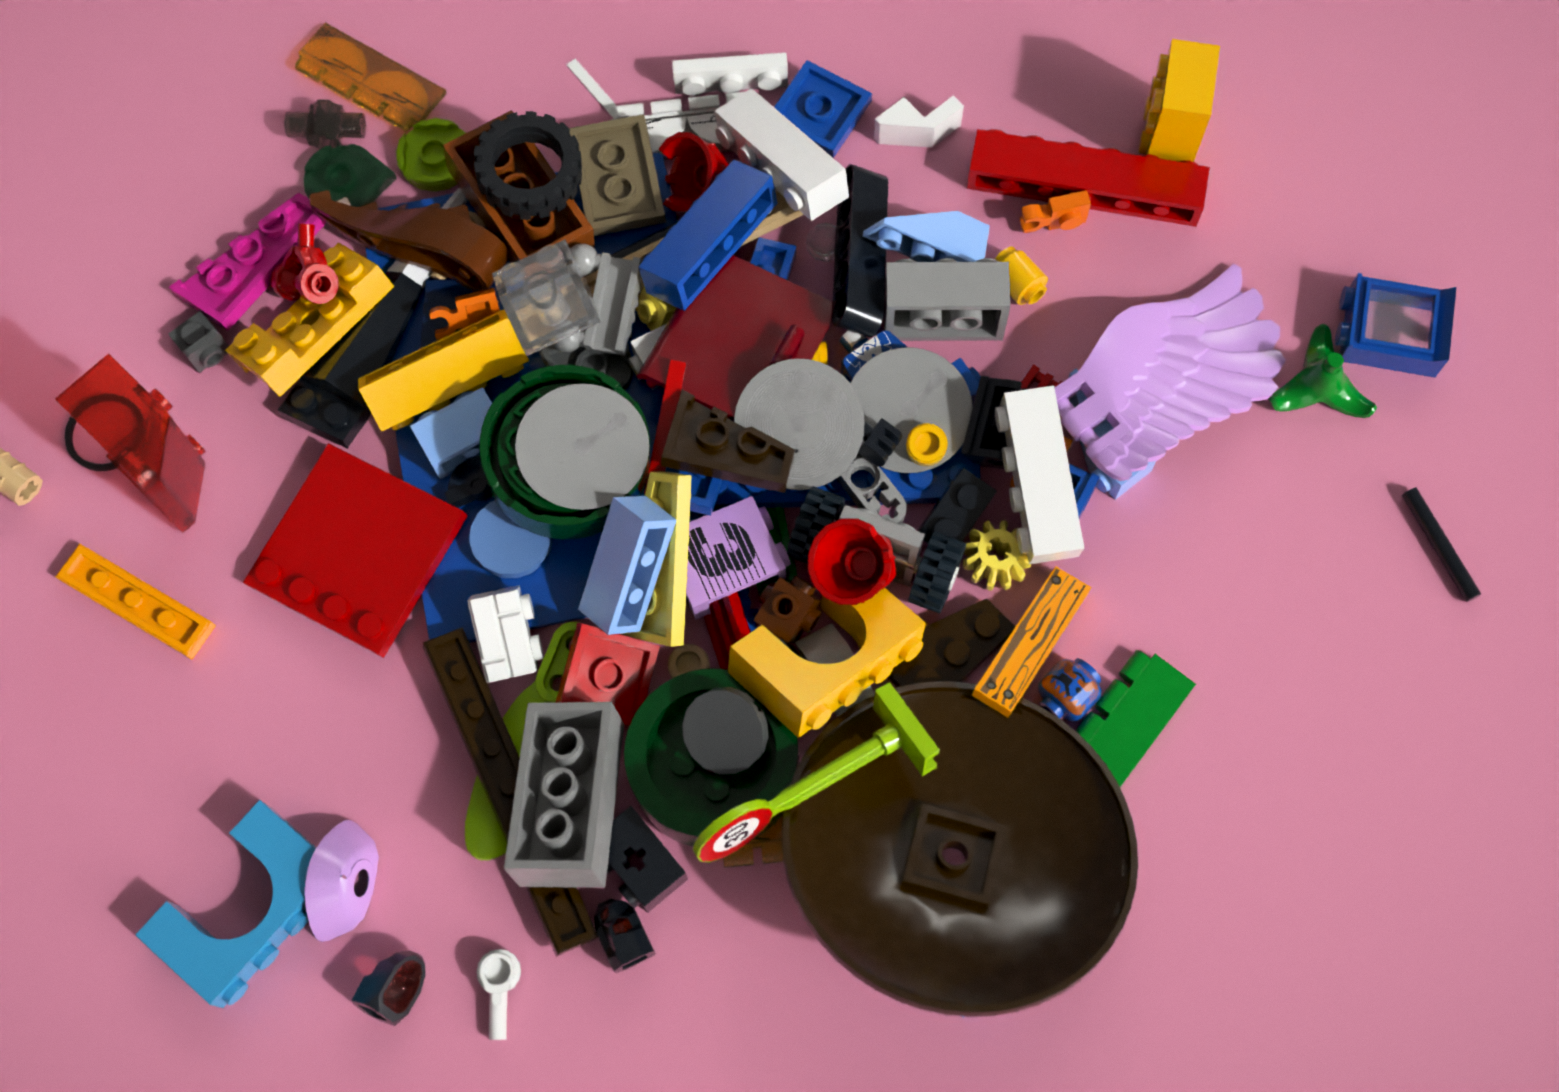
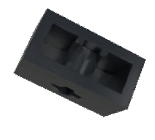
[607,806,688,912]

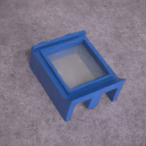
[1335,273,1457,378]

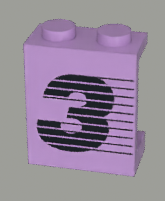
[686,496,791,620]

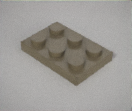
[569,114,666,236]

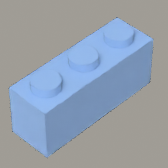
[578,496,677,635]

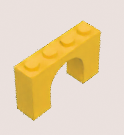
[728,588,926,738]

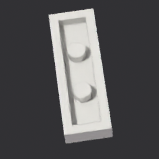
[672,53,788,96]

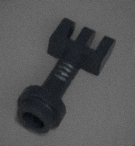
[858,418,902,467]

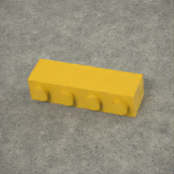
[358,309,529,431]

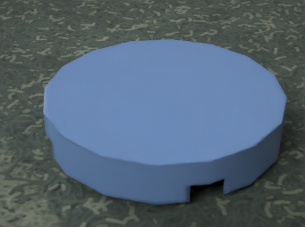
[469,501,553,578]

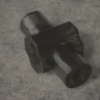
[284,99,366,150]

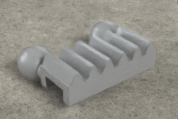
[550,243,642,356]

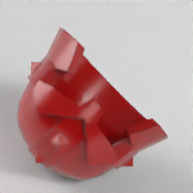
[659,132,729,212]
[808,518,896,605]

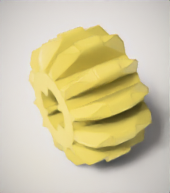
[962,520,1031,591]

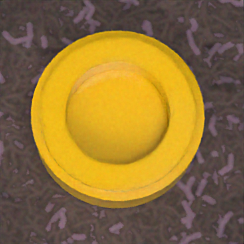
[906,423,948,467]

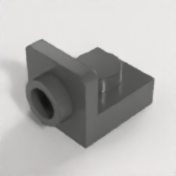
[168,311,229,373]

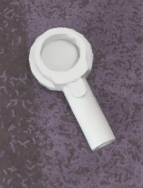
[476,949,521,1040]

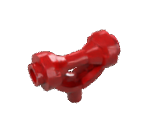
[271,223,339,304]

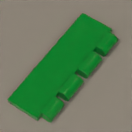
[1076,650,1196,787]

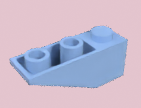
[863,211,990,262]

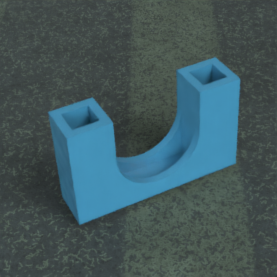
[135,800,342,1008]

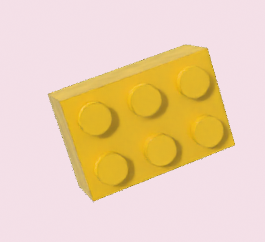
[1138,39,1220,162]

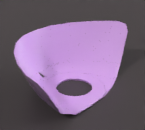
[304,820,379,942]

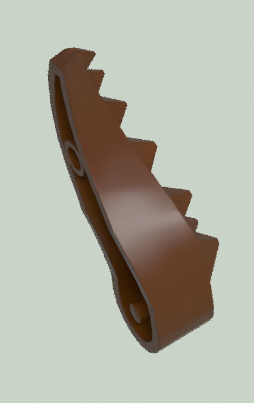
[309,190,511,292]

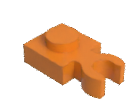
[1019,190,1091,233]
[429,288,500,340]

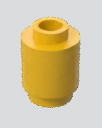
[994,247,1048,305]

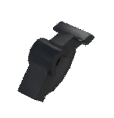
[445,456,492,508]

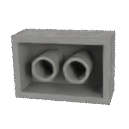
[884,258,1010,341]

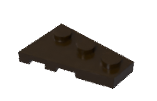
[661,389,795,493]

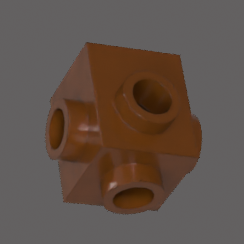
[753,575,822,643]

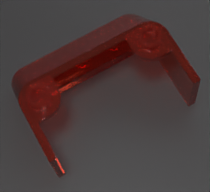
[55,353,206,533]

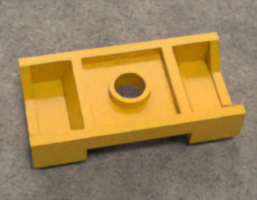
[225,242,395,397]

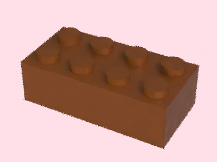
[443,110,595,288]

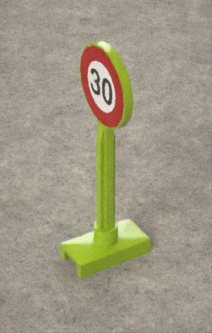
[692,682,940,862]

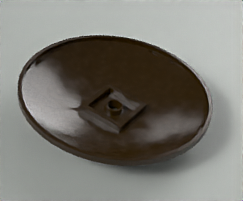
[781,681,1138,1017]

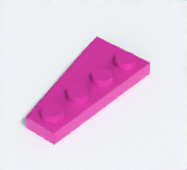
[168,192,326,331]

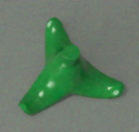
[1268,324,1377,418]

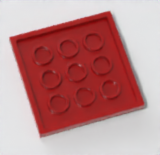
[243,443,468,658]

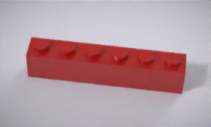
[967,129,1210,227]

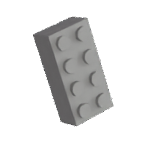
[504,702,624,888]

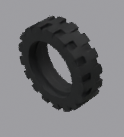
[474,111,582,220]

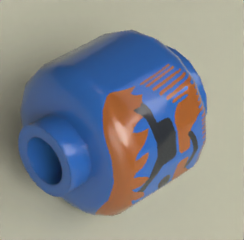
[1038,658,1101,721]

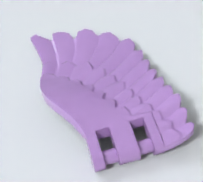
[1055,264,1286,481]

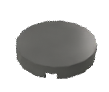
[682,687,768,774]

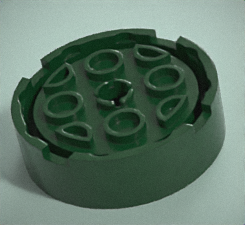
[480,365,650,539]
[624,668,799,847]

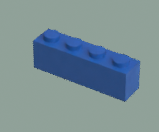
[638,160,778,311]

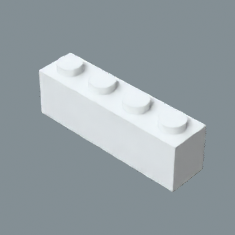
[714,88,849,221]
[995,386,1085,564]

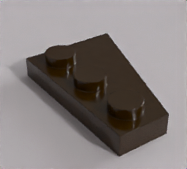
[888,599,1015,687]

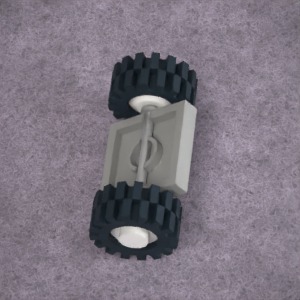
[787,486,967,614]

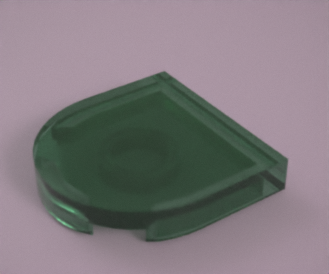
[303,144,397,207]

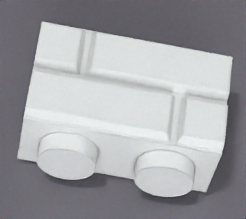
[467,585,544,683]

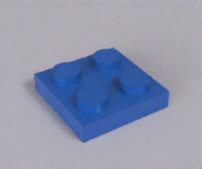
[774,60,872,159]

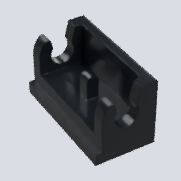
[961,376,1027,469]

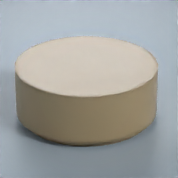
[668,644,710,678]

